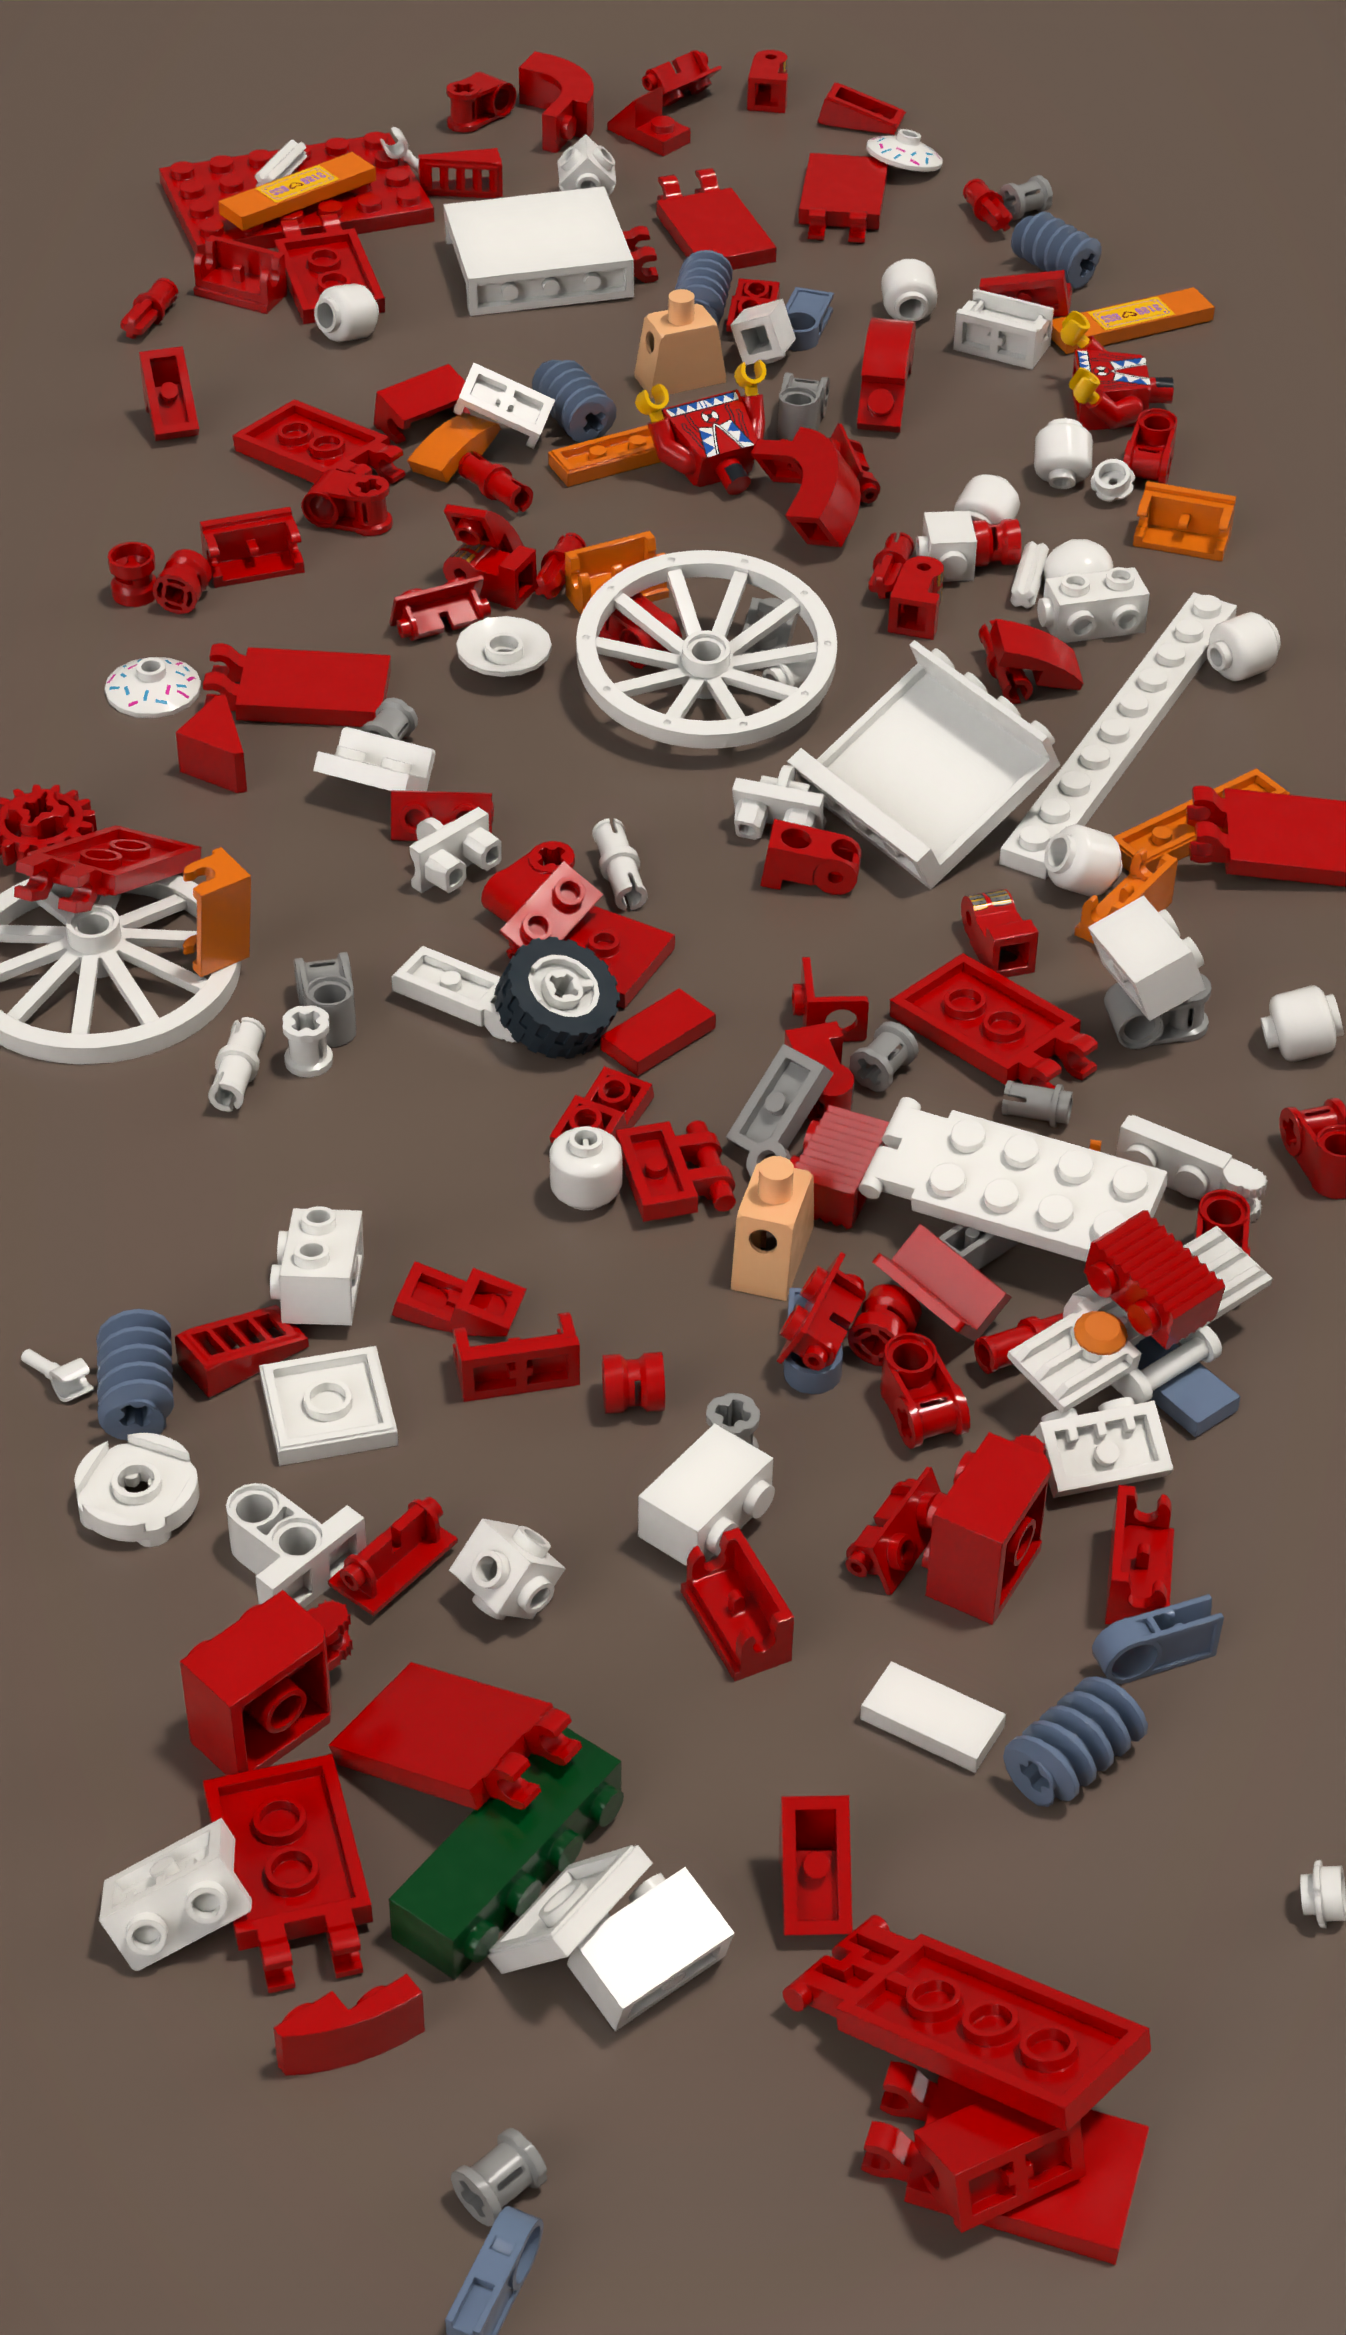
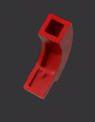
[519,51,594,153]
[857,318,916,433]
[751,427,861,547]

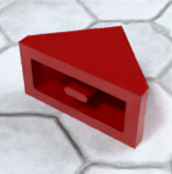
[176,694,247,794]

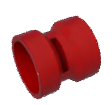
[972,519,1022,567]
[108,542,157,607]
[152,549,212,614]
[847,1284,922,1366]
[602,1352,665,1414]

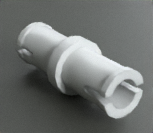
[592,818,648,911]
[208,1017,266,1112]

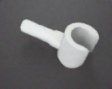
[380,127,419,174]
[21,1349,94,1402]

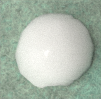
[1043,539,1114,579]

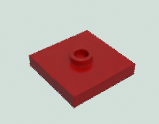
[563,906,675,1009]

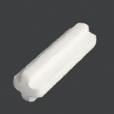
[255,140,307,187]
[1010,541,1049,609]

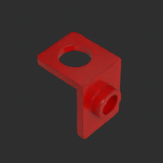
[792,957,869,1042]

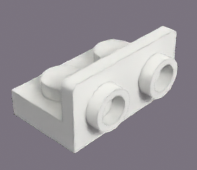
[313,727,436,791]
[1030,1397,1174,1498]
[99,1818,252,1971]

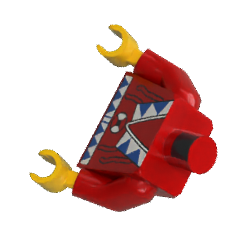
[1061,310,1174,431]
[635,360,766,495]

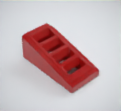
[817,82,906,135]
[418,148,503,198]
[175,1305,309,1398]

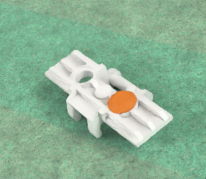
[1007,1226,1273,1414]

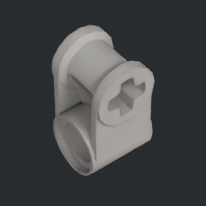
[777,372,830,441]
[294,952,357,1047]
[1104,973,1212,1049]

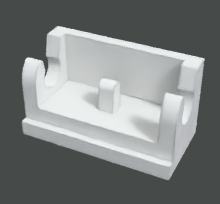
[453,363,555,449]

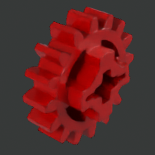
[0,784,97,866]

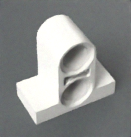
[226,1483,366,1608]

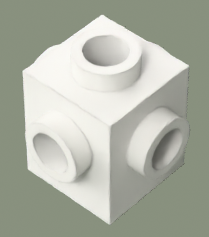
[557,134,616,196]
[449,1519,566,1620]

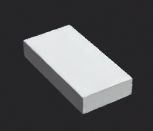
[860,1661,1006,1773]

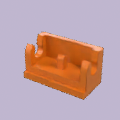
[1133,481,1237,562]
[565,531,669,615]
[183,847,251,977]
[1074,848,1178,944]

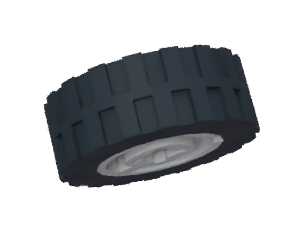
[494,937,620,1059]

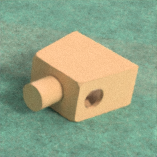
[634,289,726,398]
[731,1156,814,1301]

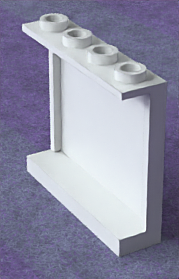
[444,186,634,316]
[787,640,1060,890]

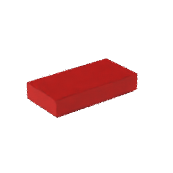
[601,988,716,1076]

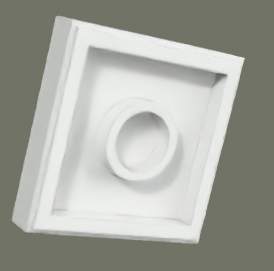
[259,1346,398,1466]
[487,1845,653,1974]

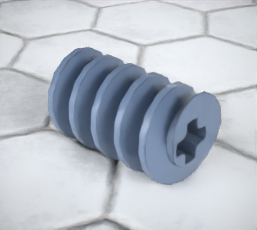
[1011,211,1102,289]
[675,250,733,326]
[532,360,617,443]
[96,1309,174,1441]
[1003,1676,1148,1807]

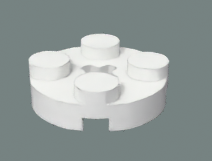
[74,1433,200,1547]

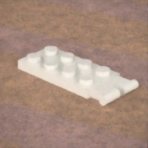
[858,1097,1168,1262]

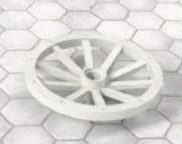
[576,550,837,749]
[0,875,241,1064]

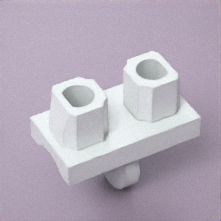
[732,765,826,840]
[409,807,502,893]

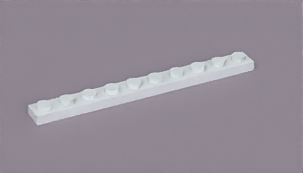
[999,593,1237,880]

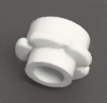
[1091,459,1135,502]
[1300,1860,1346,1928]

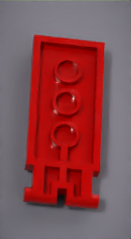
[783,1915,1151,2132]

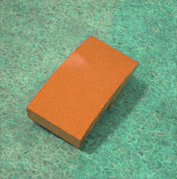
[407,413,501,483]

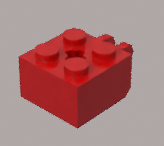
[922,1432,1052,1625]
[180,1590,353,1776]

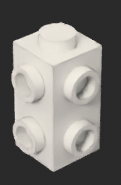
[1037,567,1150,643]

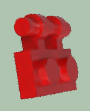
[616,1120,736,1222]

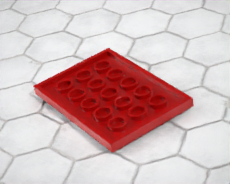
[159,132,435,259]

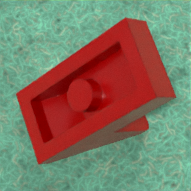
[607,87,691,157]
[139,346,199,441]
[779,1795,853,1935]

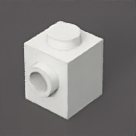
[730,299,796,365]
[916,511,977,582]

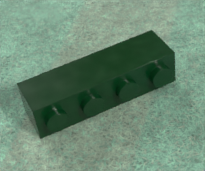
[389,1727,624,1980]

